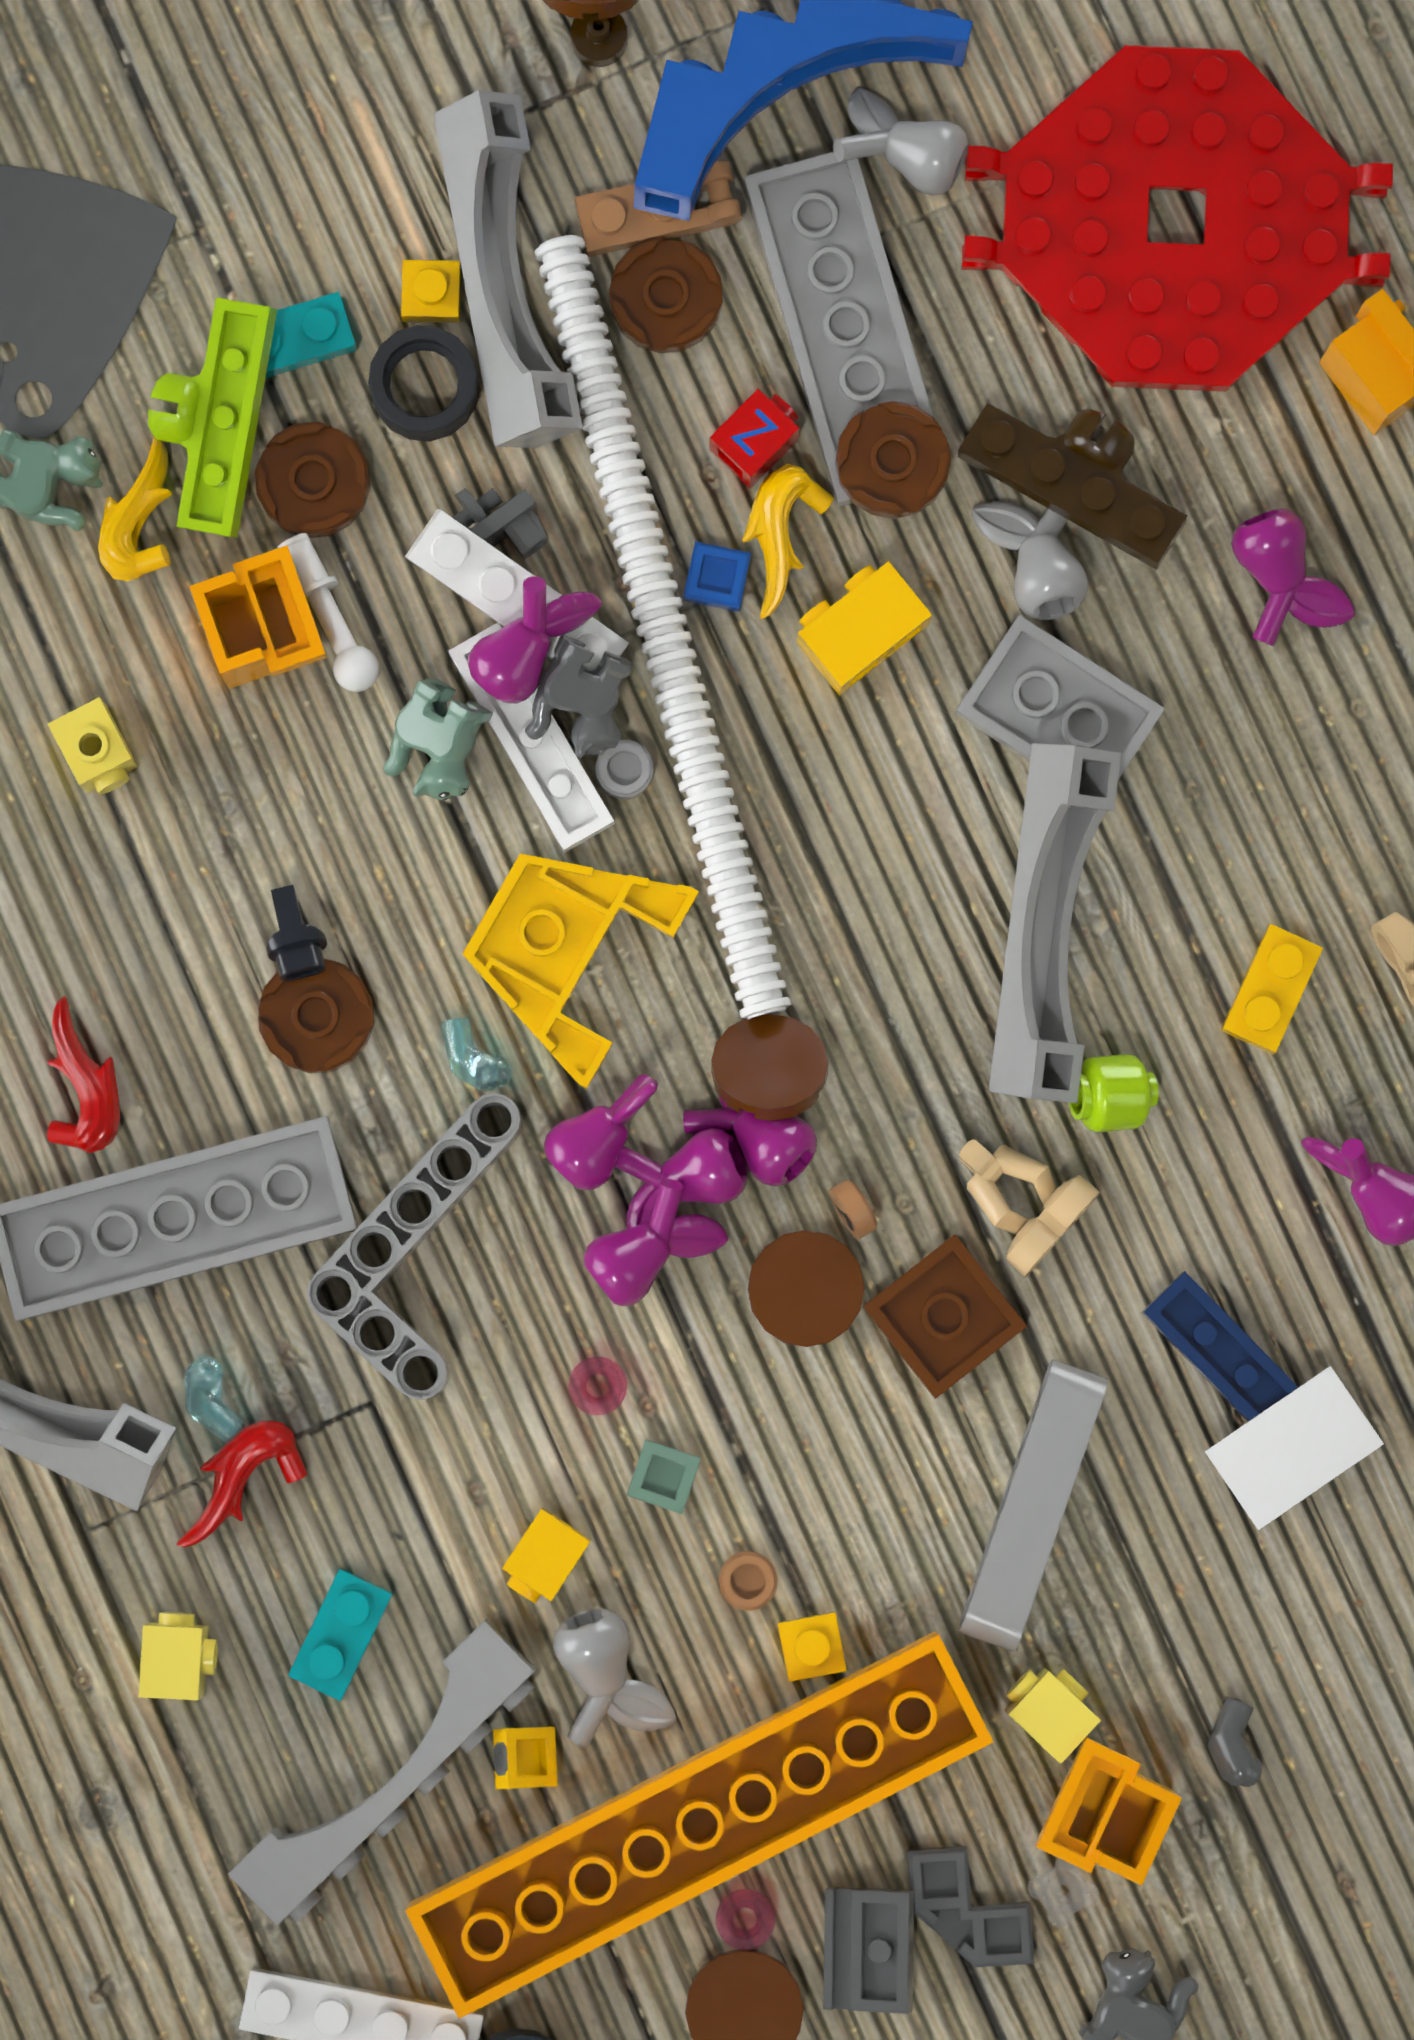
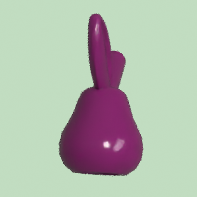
[1231,508,1355,646]
[468,576,602,704]
[544,1074,658,1190]
[683,1094,817,1187]
[615,1128,748,1229]
[1301,1137,1414,1246]
[584,1179,728,1307]

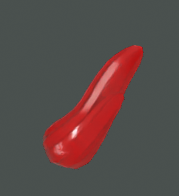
[47,996,120,1153]
[176,1420,308,1547]

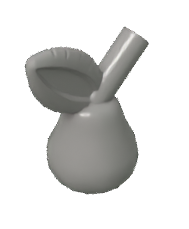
[833,88,969,196]
[972,501,1089,620]
[553,1608,676,1747]

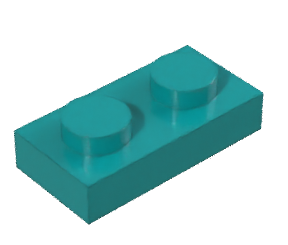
[266,292,357,378]
[288,1568,394,1702]

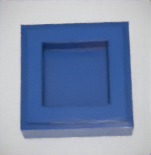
[683,541,751,612]

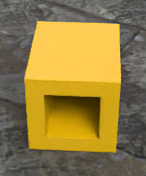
[502,1508,591,1604]

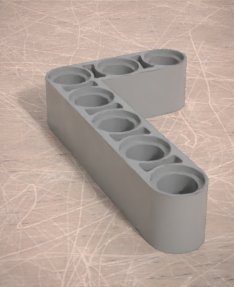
[307,1093,522,1400]

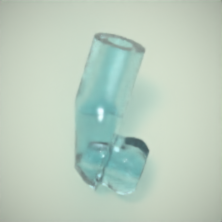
[441,1017,512,1091]
[184,1357,246,1443]

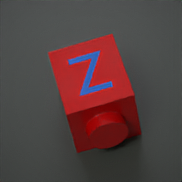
[709,389,800,489]

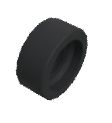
[368,325,479,442]

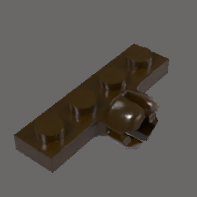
[958,403,1187,570]

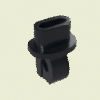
[266,884,327,981]

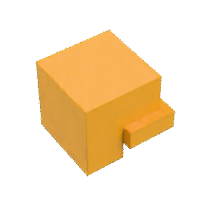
[1319,288,1414,436]
[189,545,327,689]
[1035,1737,1182,1886]

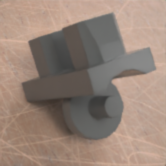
[452,488,548,559]

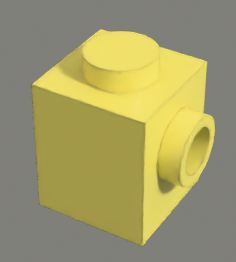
[48,697,138,795]
[138,1612,218,1700]
[1004,1668,1101,1764]

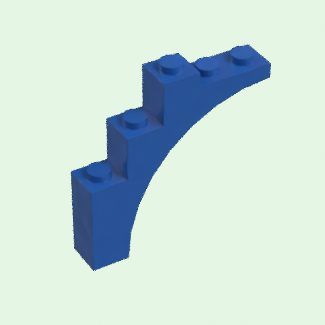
[633,0,973,221]

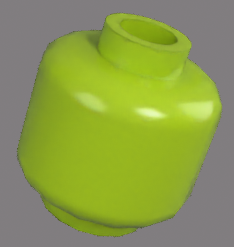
[1068,1054,1159,1133]

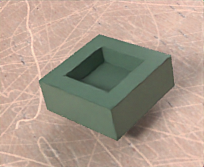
[626,1439,701,1514]

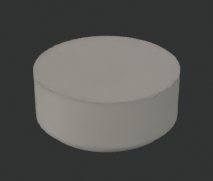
[596,740,654,800]

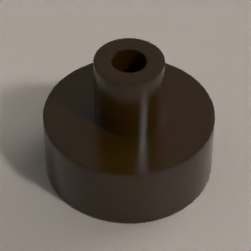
[570,13,628,67]

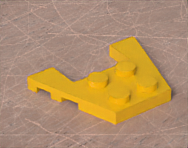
[462,853,699,1090]

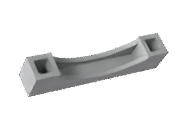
[433,90,583,448]
[989,743,1121,1103]
[0,1379,176,1511]
[228,1618,536,1926]

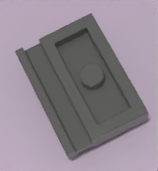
[823,1886,914,2014]

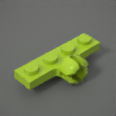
[148,297,277,538]

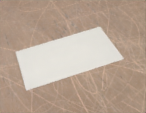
[1205,1366,1384,1530]

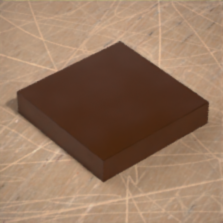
[863,1234,1027,1399]

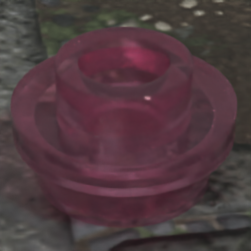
[568,1357,627,1415]
[716,1889,775,1950]

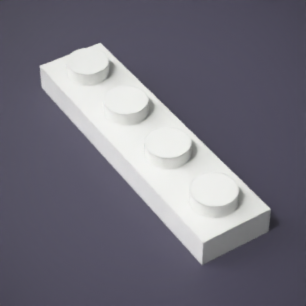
[405,509,629,670]
[448,623,614,853]
[239,1967,485,2040]

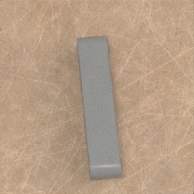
[958,1359,1108,1652]

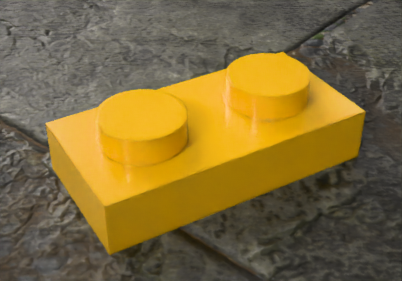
[1220,923,1323,1055]

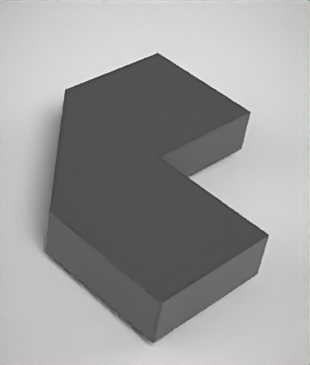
[907,1846,1034,1968]

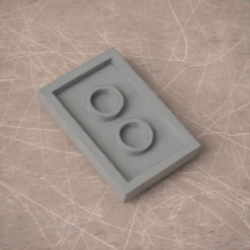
[955,615,1165,780]

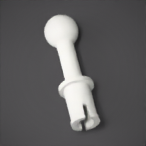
[277,533,379,692]

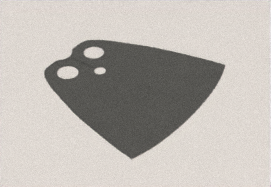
[0,164,177,438]

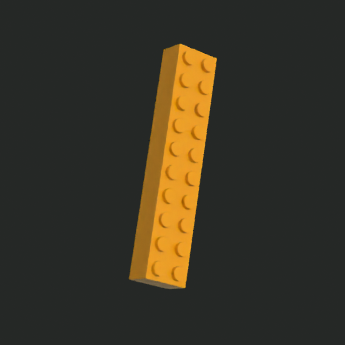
[405,1631,994,2019]

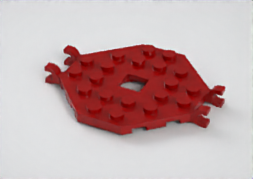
[961,45,1393,392]

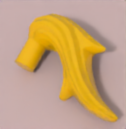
[98,437,173,581]
[742,464,834,619]

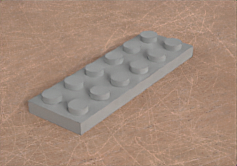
[744,152,949,507]
[0,1116,358,1322]

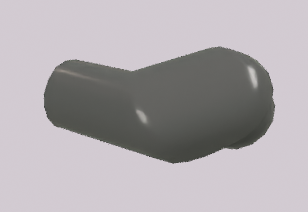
[1208,1696,1262,1787]

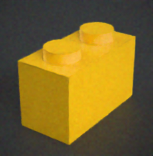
[796,561,932,696]

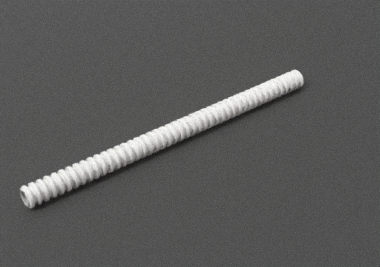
[534,235,791,1020]

